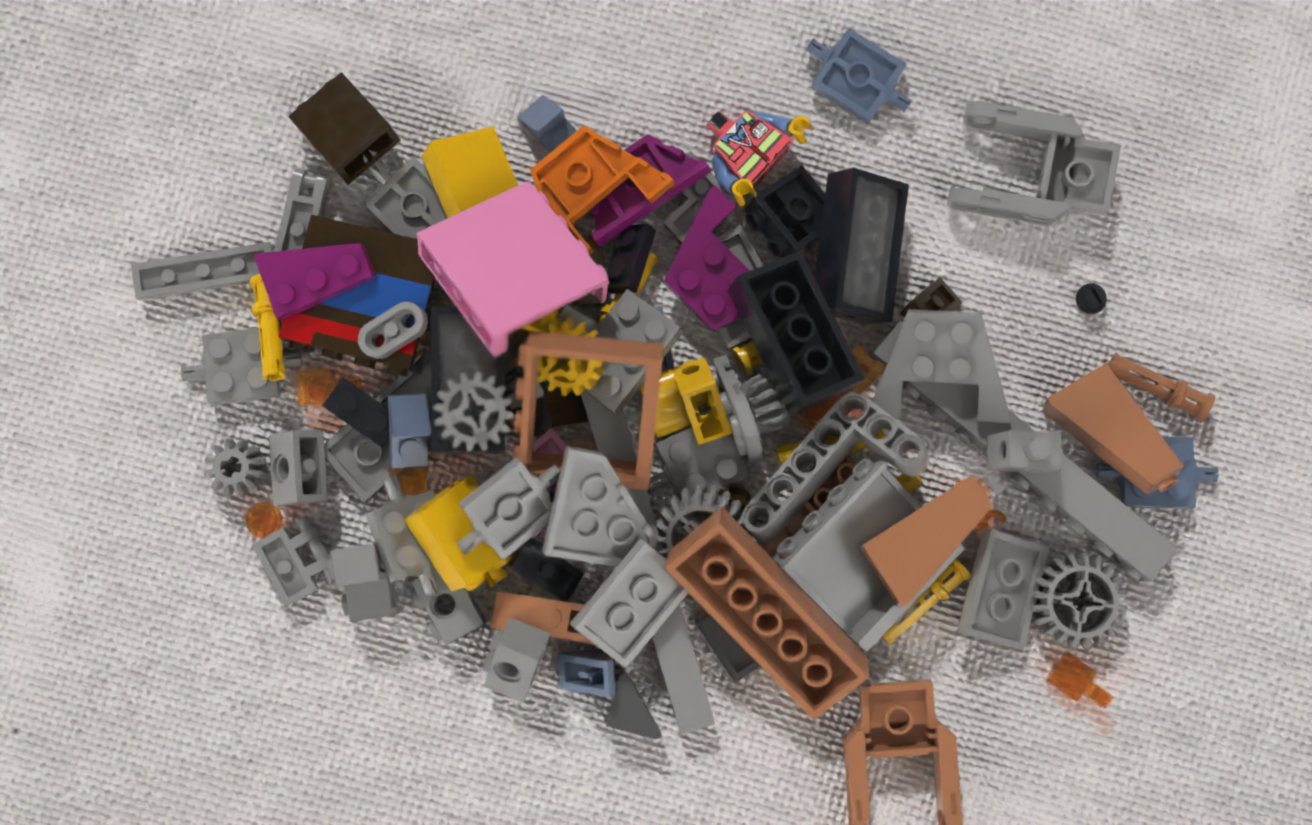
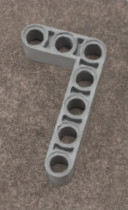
[742,392,929,542]

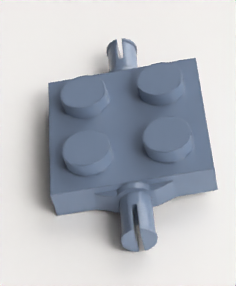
[805,28,912,124]
[1095,437,1219,509]

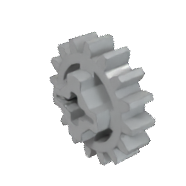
[433,372,514,453]

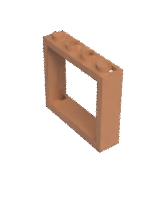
[513,331,663,490]

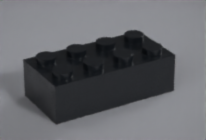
[728,251,865,418]

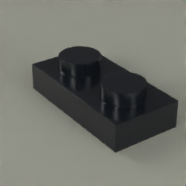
[607,224,656,294]
[322,377,389,447]
[507,537,584,602]

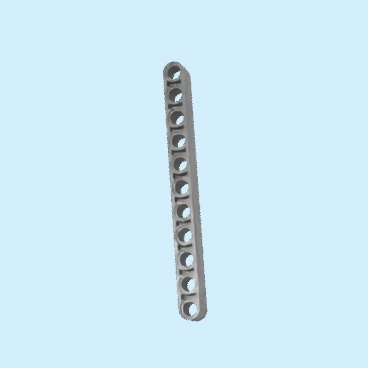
[581,391,715,734]

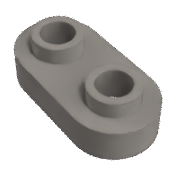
[358,302,428,359]

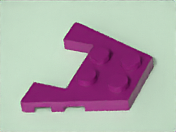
[663,185,750,332]

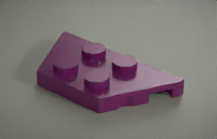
[591,134,712,247]

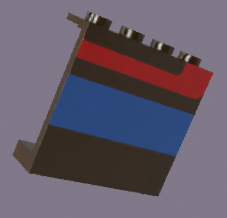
[278,215,436,377]

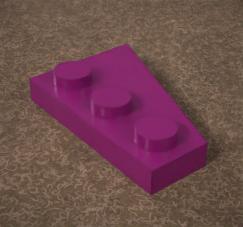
[253,243,377,320]

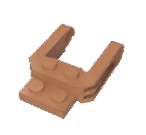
[842,679,962,825]

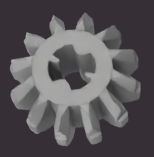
[740,373,791,435]
[204,438,266,498]

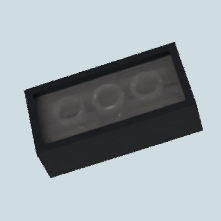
[815,167,909,325]
[430,307,505,455]

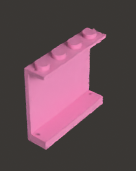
[417,181,609,357]

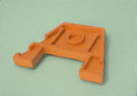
[530,125,676,255]

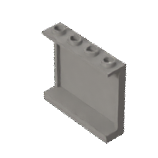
[772,455,965,652]

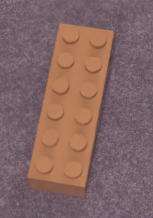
[665,507,869,720]

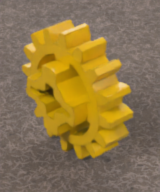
[537,316,607,396]

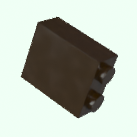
[288,72,401,185]

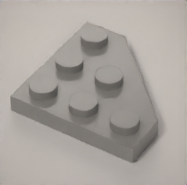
[712,354,764,464]
[542,446,657,567]

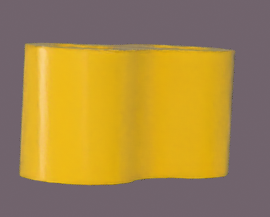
[639,368,690,438]

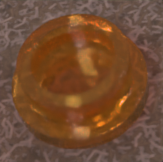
[246,502,282,538]

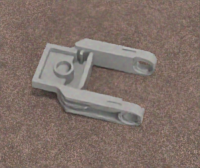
[947,101,1121,226]

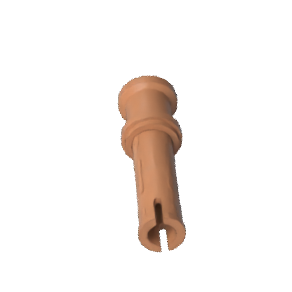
[1108,353,1216,423]

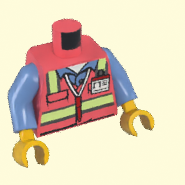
[706,111,814,206]

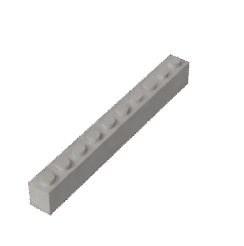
[869,321,1178,582]

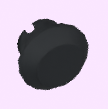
[1076,283,1107,314]

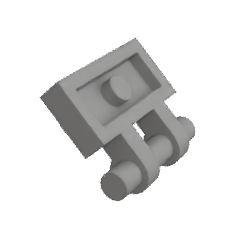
[252,515,334,607]

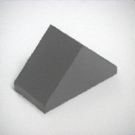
[606,670,662,740]

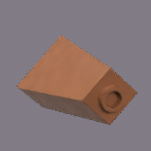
[1043,363,1183,495]
[859,475,993,609]

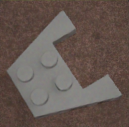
[872,310,1010,423]

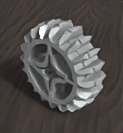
[655,484,751,558]
[1031,554,1128,650]

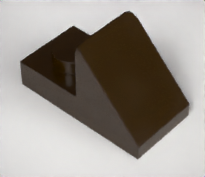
[901,277,963,318]
[512,389,589,439]

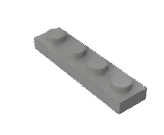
[131,242,274,301]

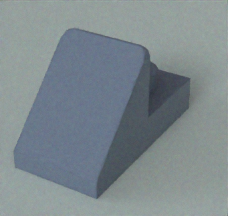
[517,95,577,153]
[388,394,432,468]

